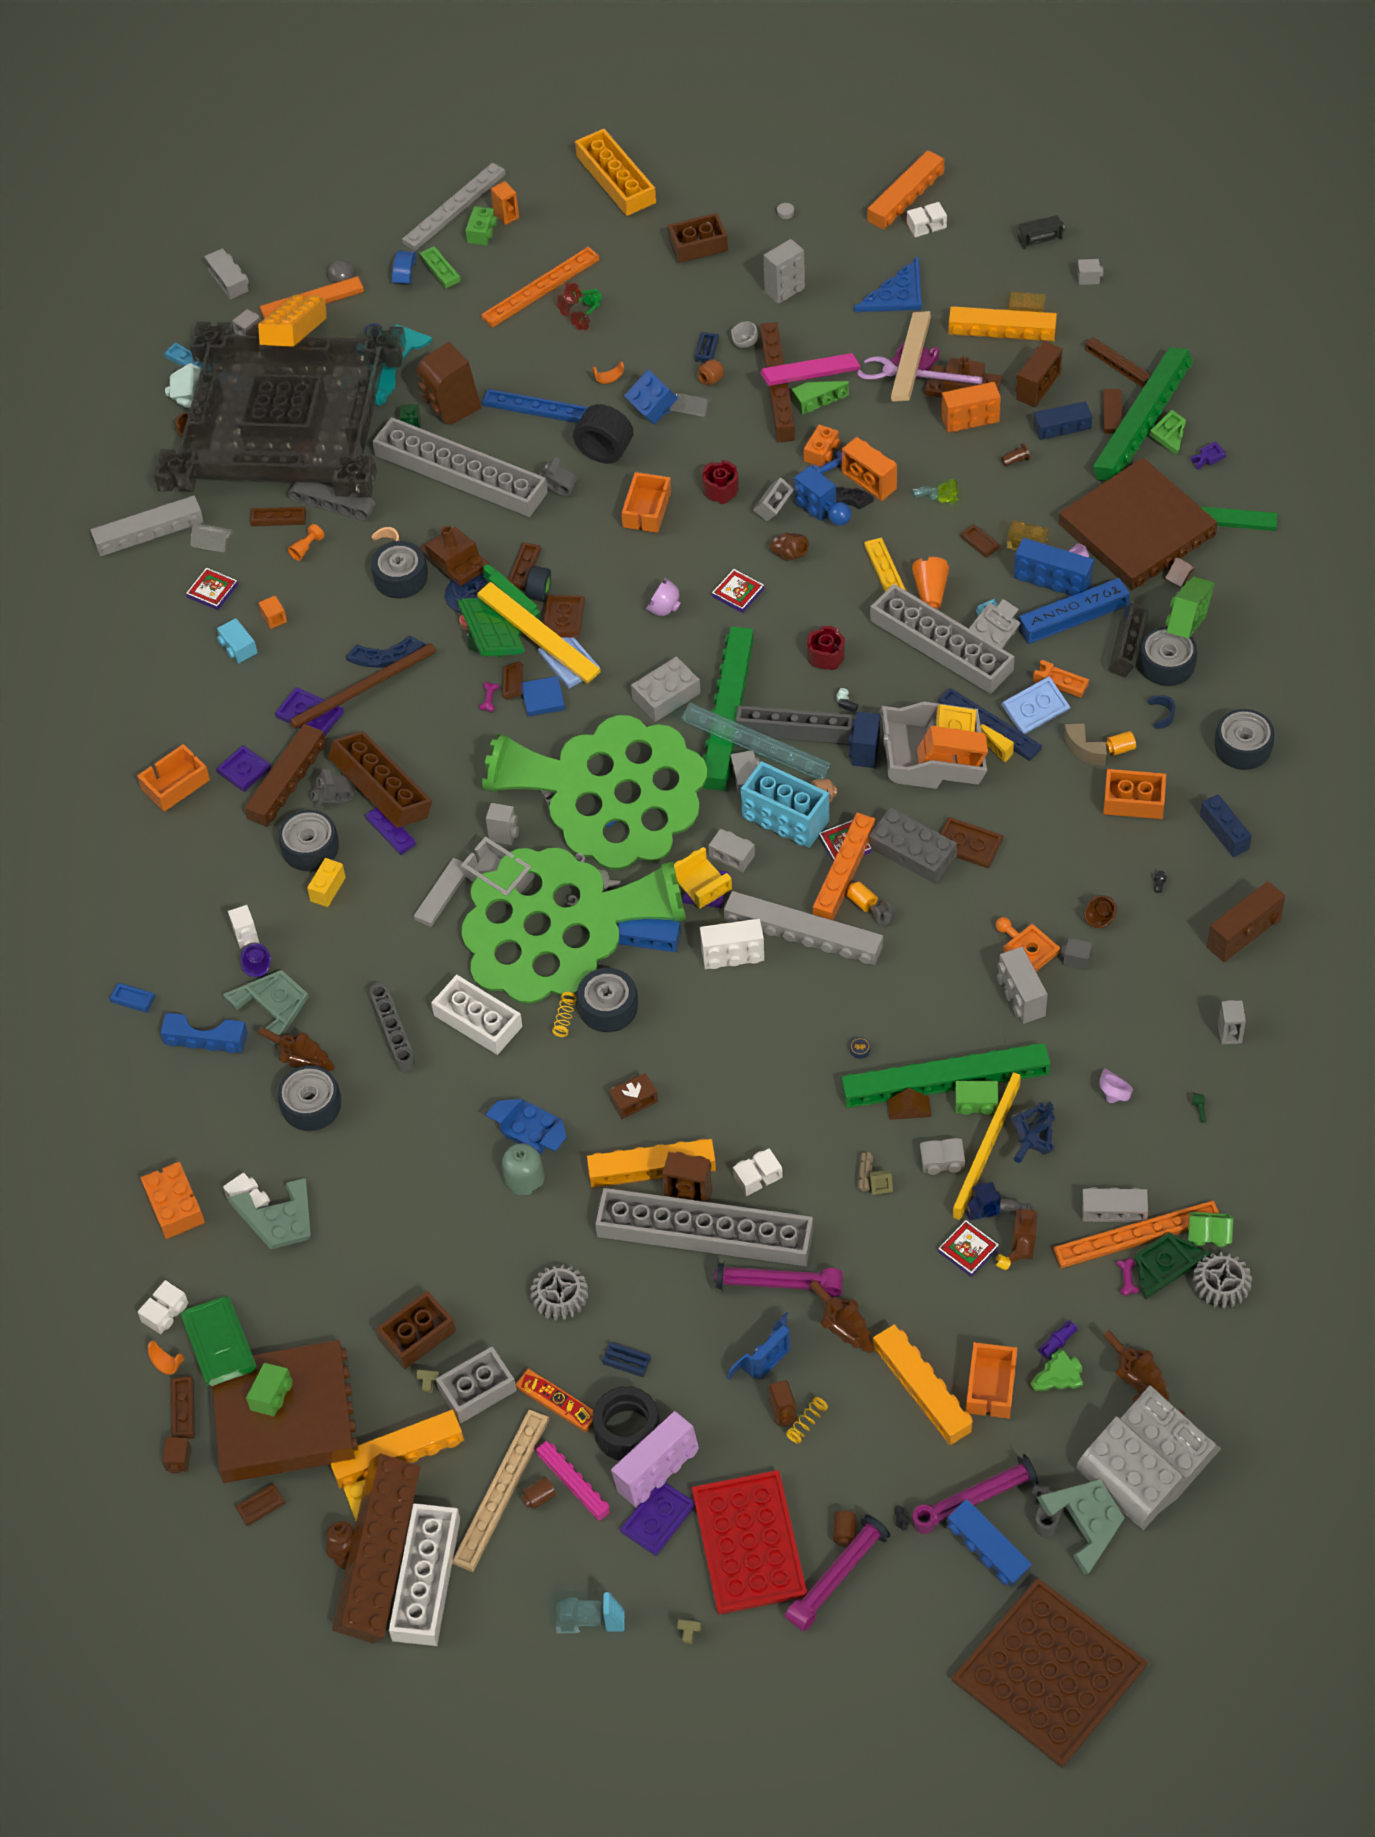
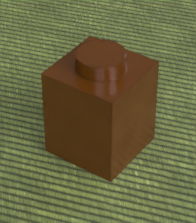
[162,1437,192,1474]

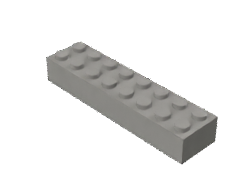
[870,584,1015,694]

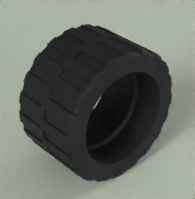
[573,404,634,464]
[592,1386,660,1461]

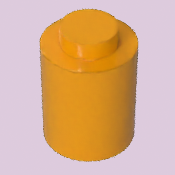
[1106,731,1136,756]
[847,882,878,912]

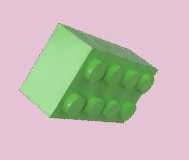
[1166,576,1215,639]

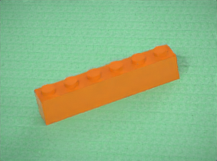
[867,150,945,230]
[813,812,875,920]

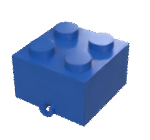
[625,369,679,424]

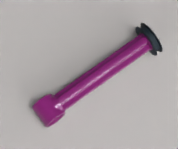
[714,1263,843,1297]
[913,1454,1039,1534]
[785,1514,891,1632]

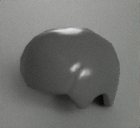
[327,260,355,283]

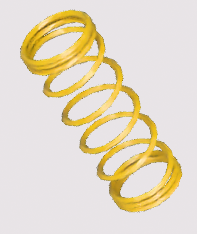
[552,992,577,1037]
[786,1397,828,1444]

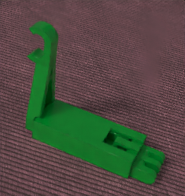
[484,564,540,659]

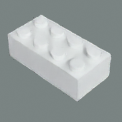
[431,975,523,1055]

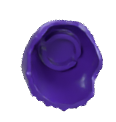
[241,943,271,977]

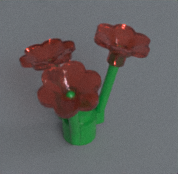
[557,283,602,330]

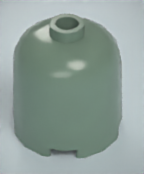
[502,1143,545,1195]

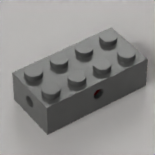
[869,807,957,884]

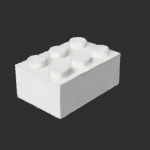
[700,919,764,969]

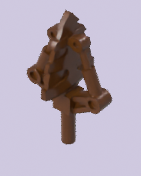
[258,1027,335,1071]
[810,1280,873,1352]
[1103,1330,1169,1401]

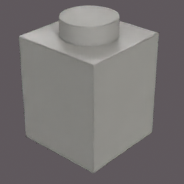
[1077,259,1103,285]
[232,309,261,341]

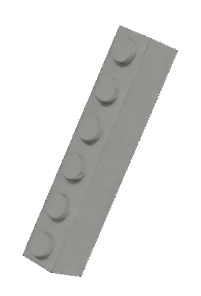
[90,495,204,556]

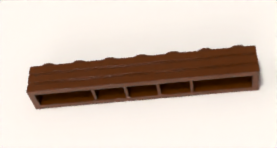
[1085,337,1151,388]

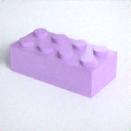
[611,1411,699,1507]

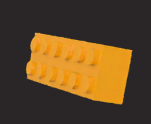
[575,129,656,216]
[258,294,327,346]

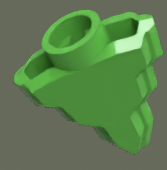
[1030,1349,1083,1391]

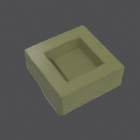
[869,1170,893,1195]
[416,1370,442,1393]
[677,1619,702,1644]

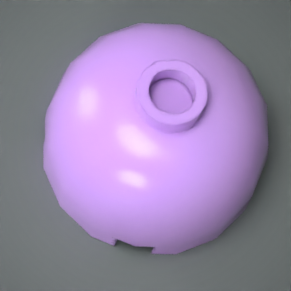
[646,578,680,616]

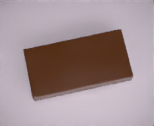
[960,524,1000,558]
[503,661,523,700]
[235,1484,285,1527]

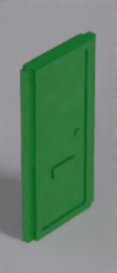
[458,598,525,656]
[180,1296,257,1386]

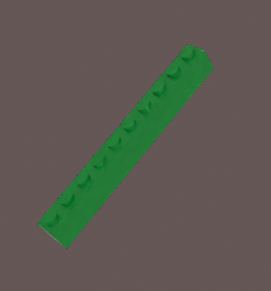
[1093,347,1193,481]
[703,627,754,791]
[842,1043,1050,1108]

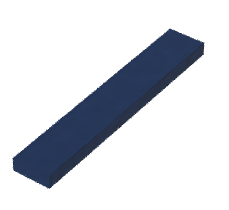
[938,688,1042,761]

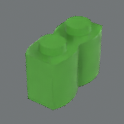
[1188,1212,1233,1247]

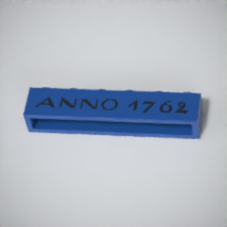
[1018,578,1130,644]

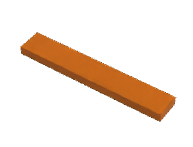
[260,276,364,318]

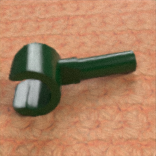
[1192,1093,1206,1123]

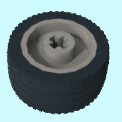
[371,541,428,599]
[577,968,638,1032]

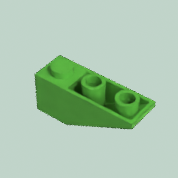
[791,381,849,415]

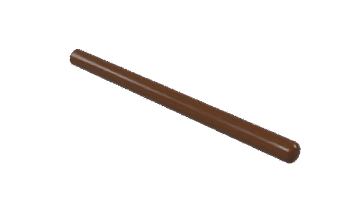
[290,643,436,729]

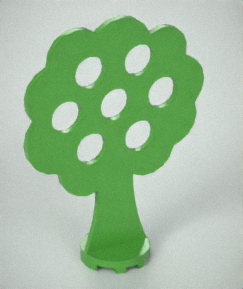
[482,715,707,870]
[462,848,686,1004]

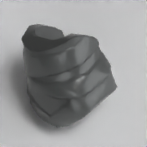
[870,901,895,925]

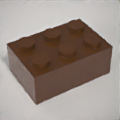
[668,213,728,263]
[1015,341,1063,408]
[662,1152,712,1202]
[376,1290,456,1370]

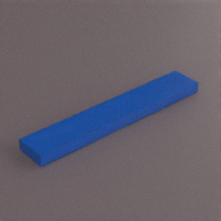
[482,389,588,423]

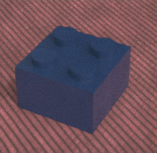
[849,712,880,768]

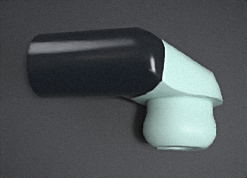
[836,688,858,713]

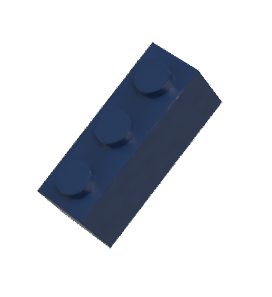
[1033,401,1093,440]
[1200,794,1252,857]

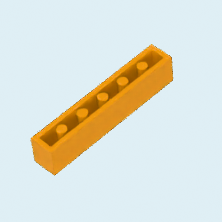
[949,307,1057,341]
[587,1139,716,1188]
[873,1324,973,1446]
[330,1410,464,1489]

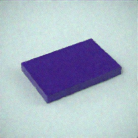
[275,687,344,736]
[620,1482,695,1556]

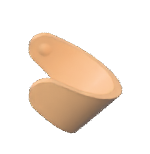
[372,527,399,541]

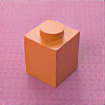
[258,596,287,629]

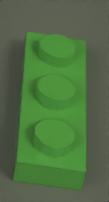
[419,246,461,288]

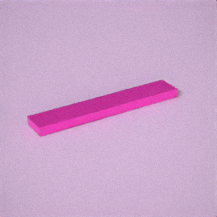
[760,353,860,386]

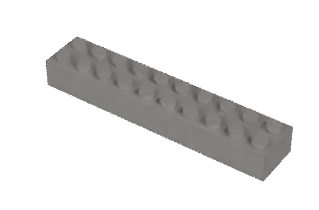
[373,417,548,517]
[595,1188,813,1267]

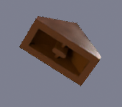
[888,1088,931,1120]

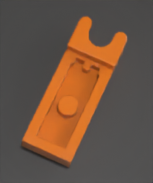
[1033,660,1089,698]

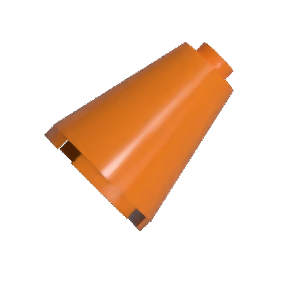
[912,557,949,609]

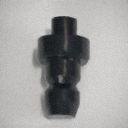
[1154,871,1167,893]
[895,1506,910,1531]

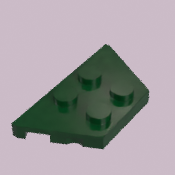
[1135,1232,1212,1299]

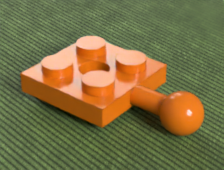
[995,917,1061,972]

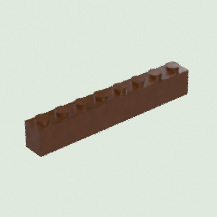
[760,322,795,443]

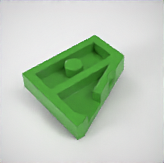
[1149,410,1186,455]

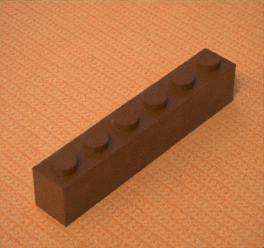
[244,724,326,827]

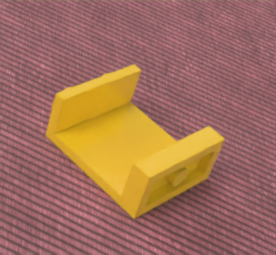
[674,847,732,909]

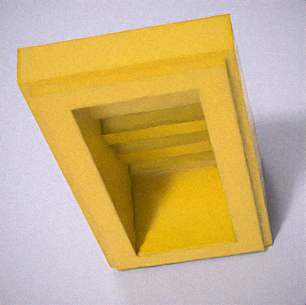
[981,724,1014,762]

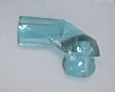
[913,486,940,500]

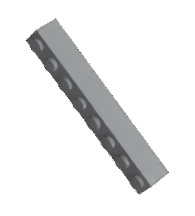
[724,891,883,965]

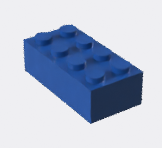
[1014,538,1094,596]

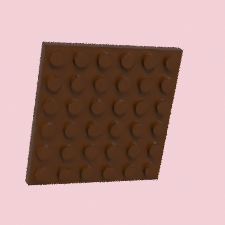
[952,1578,1148,1769]

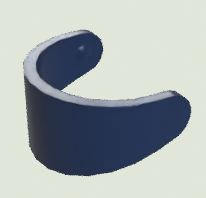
[1148,695,1175,729]

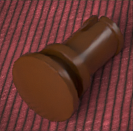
[1001,443,1031,467]

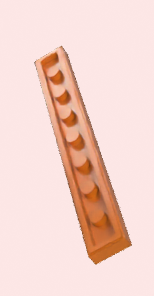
[481,247,599,328]
[1053,1200,1219,1269]

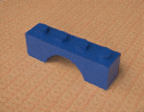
[160,1013,248,1053]

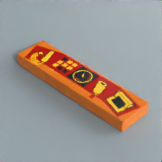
[515,1369,593,1433]

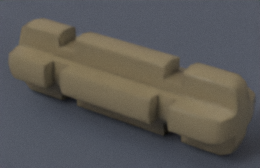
[858,1152,873,1192]

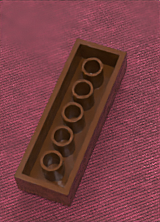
[328,731,432,828]

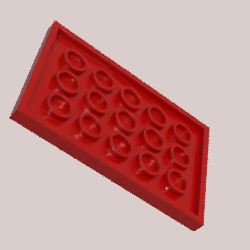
[692,1470,807,1615]

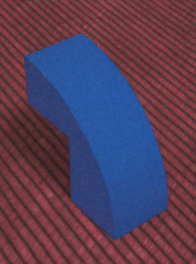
[392,250,417,284]

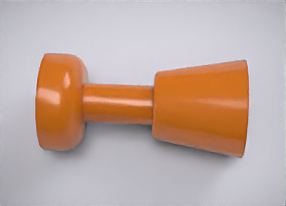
[287,524,325,561]

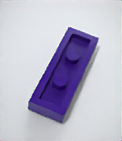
[365,807,416,855]

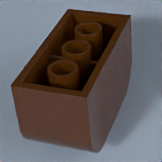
[417,342,482,425]

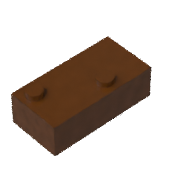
[1207,881,1285,962]

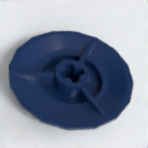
[445,573,488,613]

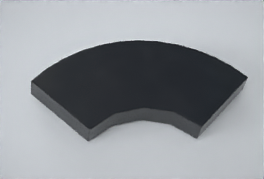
[836,486,874,510]

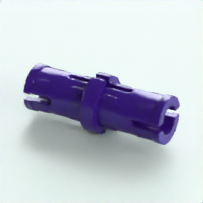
[1038,1320,1078,1359]

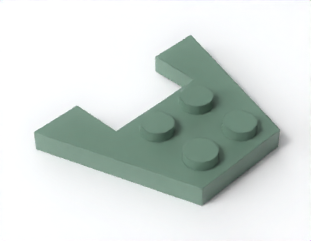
[223,970,309,1046]
[228,1178,311,1249]
[1037,1479,1124,1575]

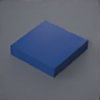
[522,676,565,717]

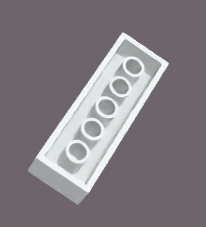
[389,1504,460,1646]

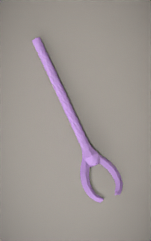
[857,356,982,384]

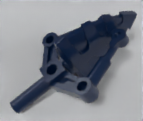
[1011,1101,1055,1163]

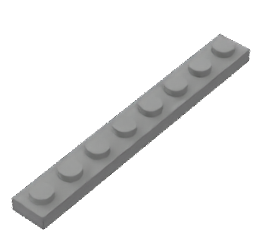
[402,162,506,251]

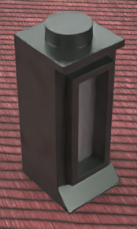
[1018,215,1065,249]

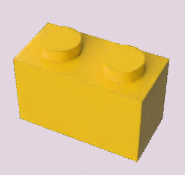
[307,858,346,907]

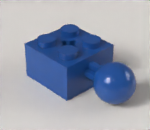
[794,466,852,526]

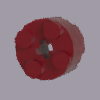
[702,460,739,504]
[807,626,845,670]

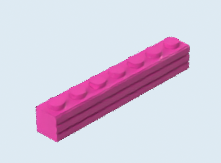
[536,1441,610,1521]

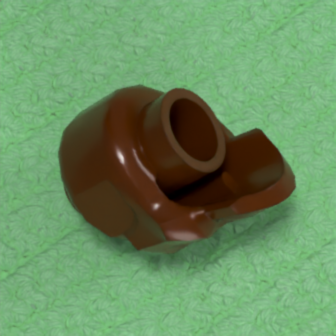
[769,532,809,561]
[326,1521,354,1570]

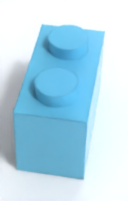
[217,618,258,664]

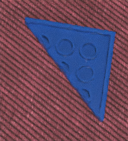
[854,257,922,312]

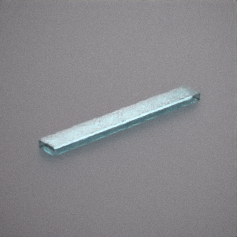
[681,703,831,779]

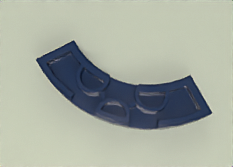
[346,636,425,668]

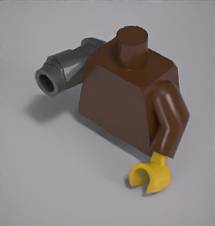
[995,1198,1037,1270]

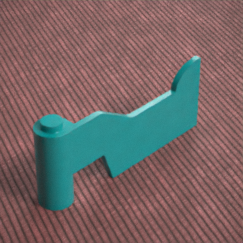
[341,324,433,406]

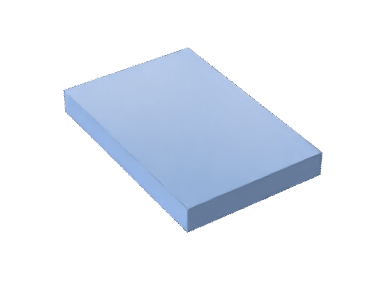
[538,638,600,689]
[1001,676,1070,734]

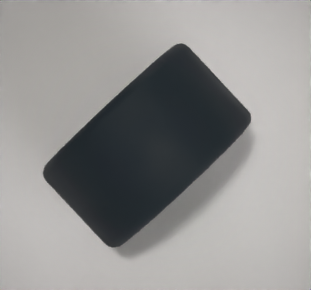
[526,566,551,601]

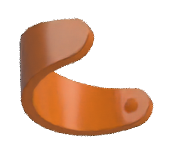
[592,361,624,384]
[148,1340,184,1375]

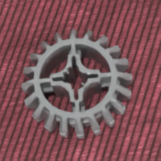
[1193,1252,1252,1309]
[530,1264,588,1321]

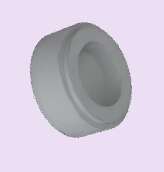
[777,203,794,219]

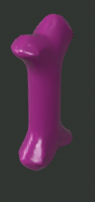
[479,682,499,712]
[1116,1258,1139,1296]

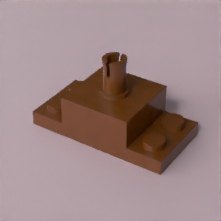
[925,356,1002,398]
[419,526,490,586]

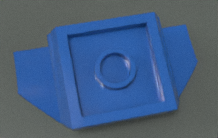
[485,1099,567,1154]
[727,1312,790,1379]

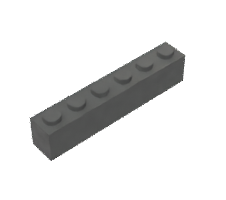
[736,706,853,744]

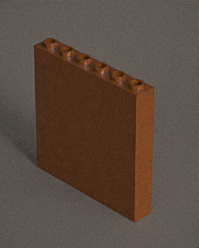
[1059,457,1217,590]
[212,1340,358,1483]

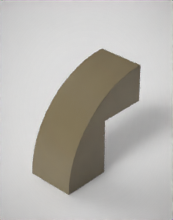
[1064,724,1107,766]

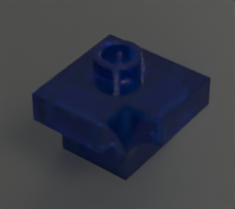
[967,1182,1001,1221]

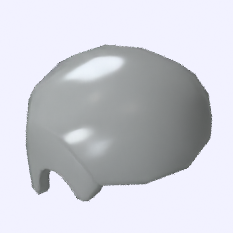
[731,321,758,349]

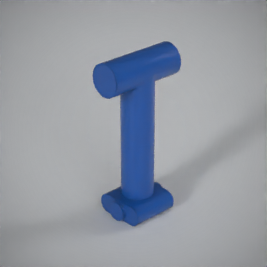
[813,451,842,475]

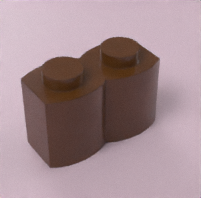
[768,1380,797,1427]

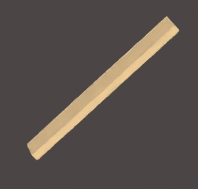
[891,311,931,401]
[452,1409,549,1572]

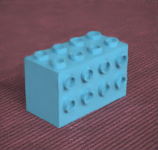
[741,761,829,848]

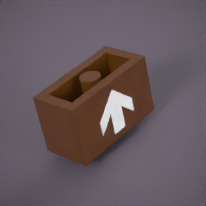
[609,1073,658,1119]

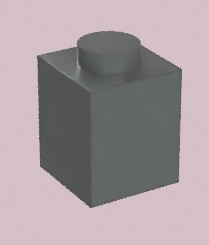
[1061,938,1092,970]

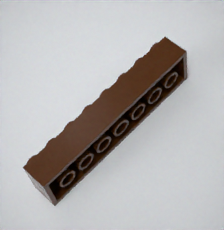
[332,1453,420,1644]

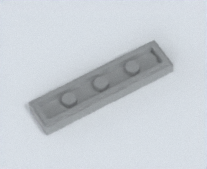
[414,858,465,927]

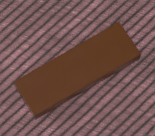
[1103,389,1122,433]
[250,507,306,526]
[508,542,541,591]
[171,1376,195,1439]

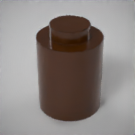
[521,1476,556,1510]
[833,1511,856,1547]

